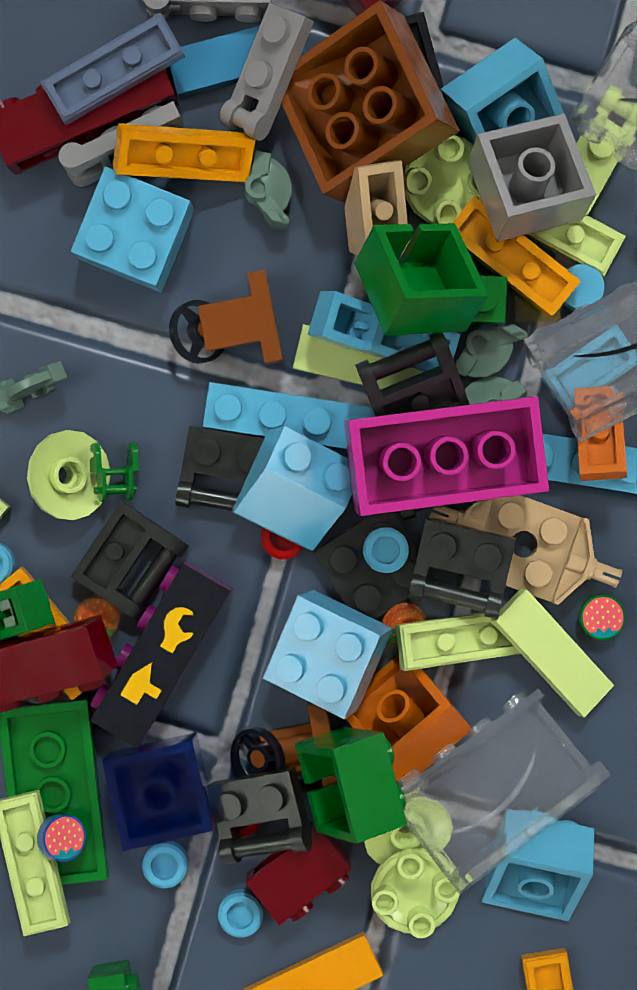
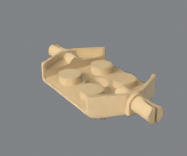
[428,495,622,605]

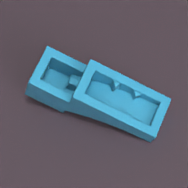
[307,291,461,372]

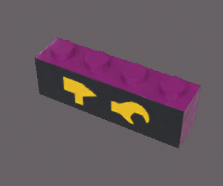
[90,561,233,749]

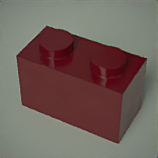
[246,820,351,926]

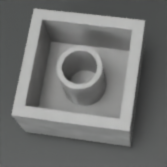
[468,113,596,242]

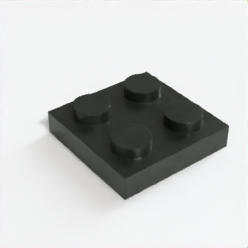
[312,512,436,619]

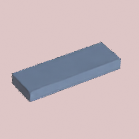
[41,13,185,125]

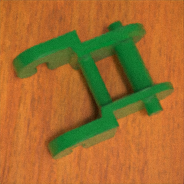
[90,442,139,502]

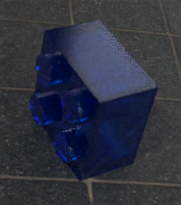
[102,732,216,851]

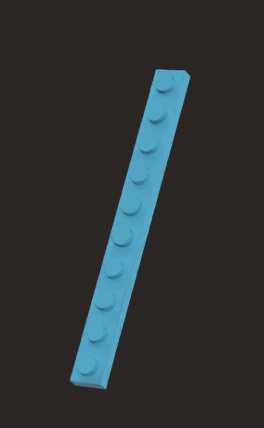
[203,382,637,494]

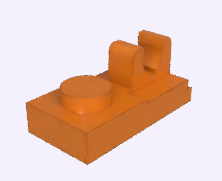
[574,387,627,481]

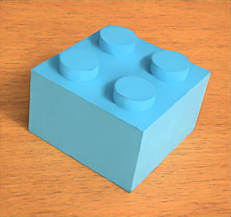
[70,166,195,293]
[263,590,394,719]

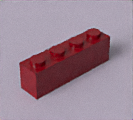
[0,70,179,175]
[0,615,118,713]

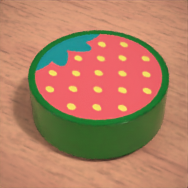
[578,594,626,640]

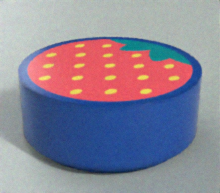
[37,814,86,862]

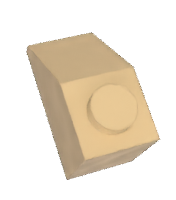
[344,160,409,256]

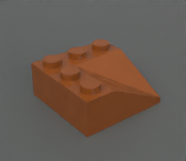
[281,0,459,203]

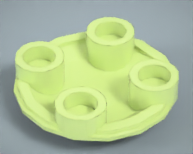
[403,135,482,224]
[371,849,461,938]

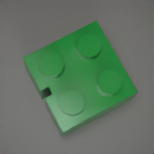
[354,223,489,336]
[295,727,407,844]

